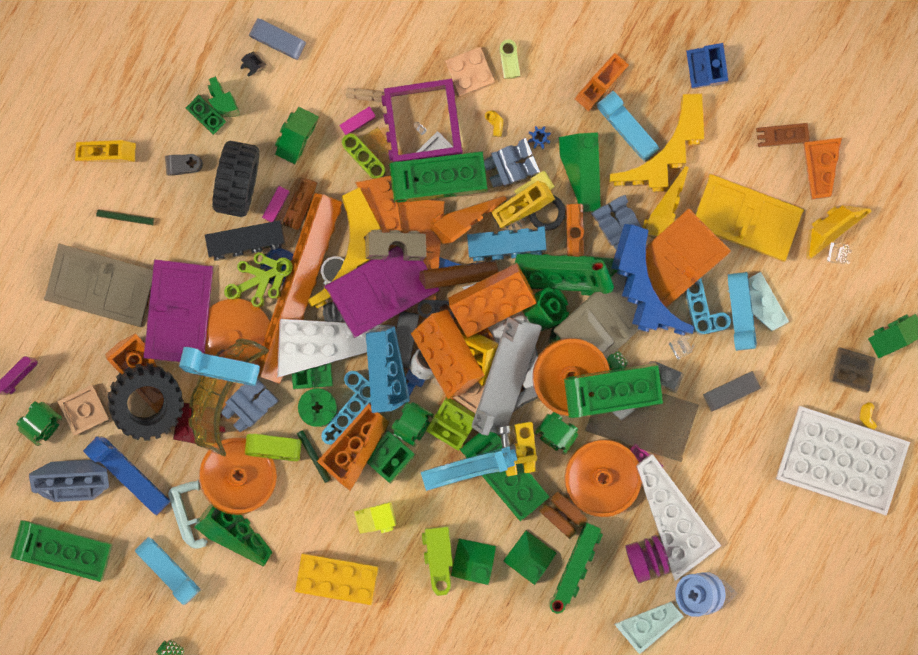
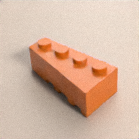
[317,404,390,491]

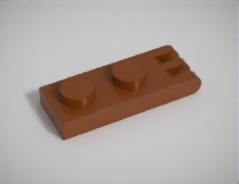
[756,123,810,147]
[283,177,318,230]

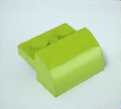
[426,397,475,451]

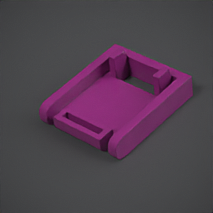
[0,356,38,395]

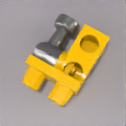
[496,422,537,476]

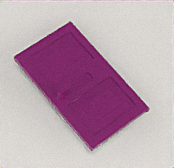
[325,246,439,338]
[144,259,213,362]

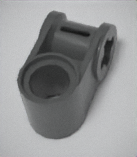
[165,154,203,176]

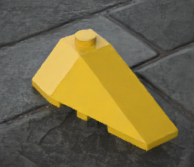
[642,166,689,239]

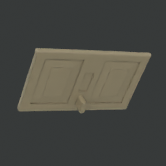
[44,243,153,327]
[554,272,639,360]

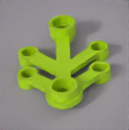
[224,253,293,307]

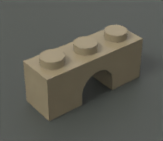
[365,230,427,261]

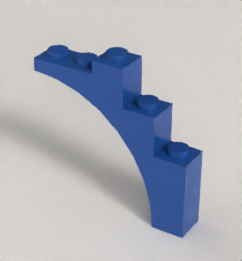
[611,224,694,336]

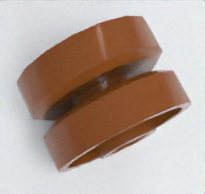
[539,491,588,539]

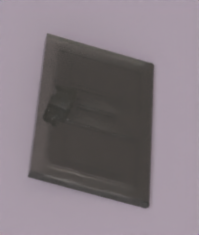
[585,393,699,462]

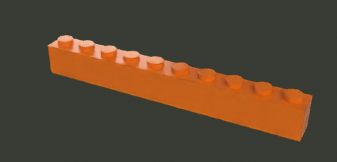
[256,193,342,384]

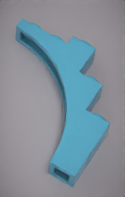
[421,446,517,491]

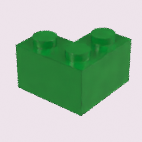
[275,107,319,164]
[868,314,918,359]

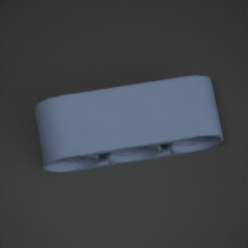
[249,18,306,60]

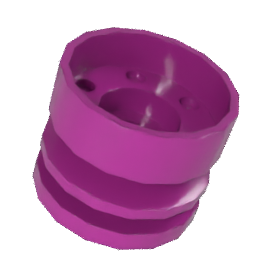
[625,535,670,584]

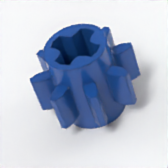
[528,126,551,150]

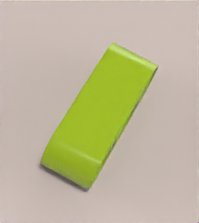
[342,133,386,179]
[245,434,302,461]

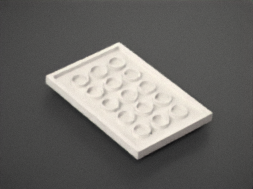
[776,406,910,516]

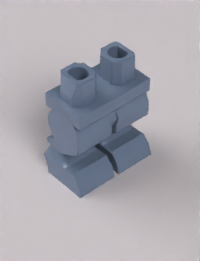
[484,138,540,188]
[591,195,642,250]
[221,378,280,432]

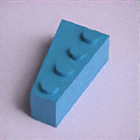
[467,226,546,262]
[366,327,410,413]

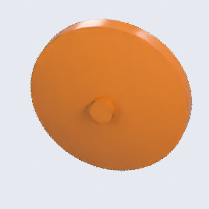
[205,299,270,365]
[532,338,610,416]
[199,437,277,515]
[564,439,642,517]

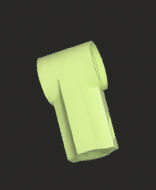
[499,40,520,79]

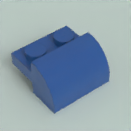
[686,43,729,89]

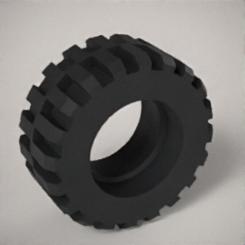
[212,140,260,217]
[108,363,184,441]

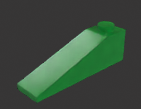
[559,132,601,212]
[194,504,272,567]

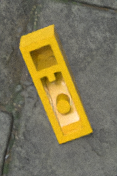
[75,140,136,163]
[492,180,555,228]

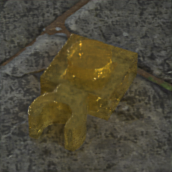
[362,127,389,163]

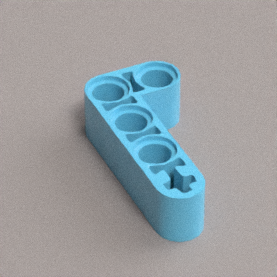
[597,91,660,162]
[728,272,757,351]
[685,278,731,335]
[179,347,260,386]
[321,371,371,445]
[135,537,201,605]

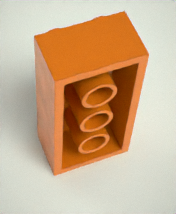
[448,263,536,338]
[411,310,485,399]

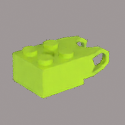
[422,526,453,596]

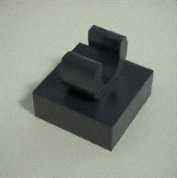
[240,51,266,77]

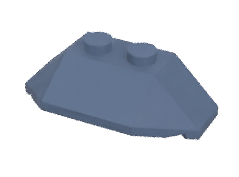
[29,460,109,502]

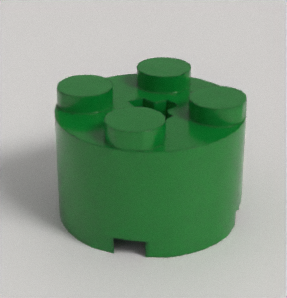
[522,287,569,331]
[298,388,338,427]
[16,401,62,446]
[392,402,434,447]
[534,412,579,455]

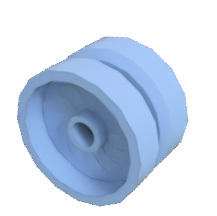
[675,572,726,617]

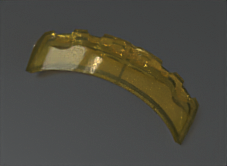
[189,338,269,457]

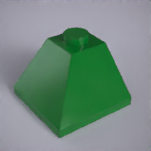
[503,530,557,585]
[451,538,496,585]

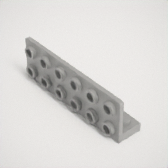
[471,317,541,435]

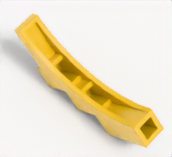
[609,93,704,193]
[308,188,380,309]

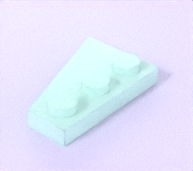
[727,272,789,331]
[614,601,684,654]

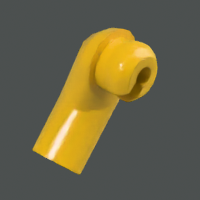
[484,110,503,137]
[859,402,877,430]

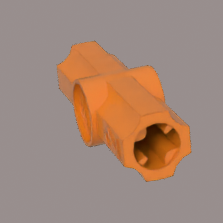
[566,204,584,257]

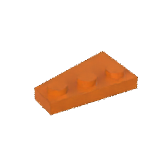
[803,137,842,200]
[355,176,403,233]

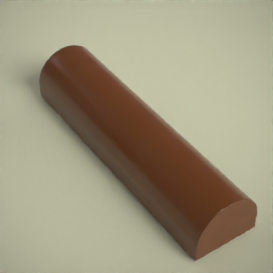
[419,260,498,289]

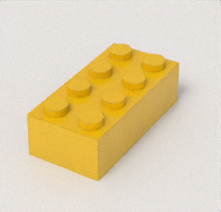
[295,553,379,605]

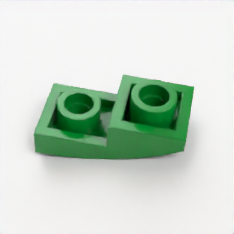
[185,94,227,135]

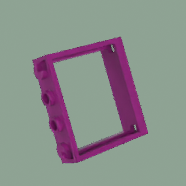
[381,78,463,162]

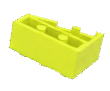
[354,502,397,534]

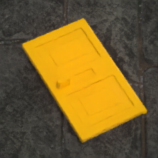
[696,174,804,262]

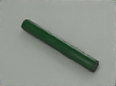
[96,209,154,226]
[296,430,332,483]

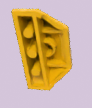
[806,205,872,260]

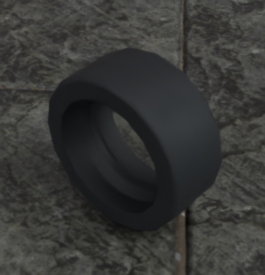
[529,195,565,231]

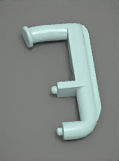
[168,479,208,549]

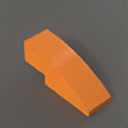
[575,53,629,111]

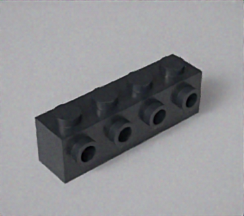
[205,220,286,261]

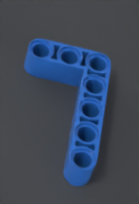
[83,436,170,516]

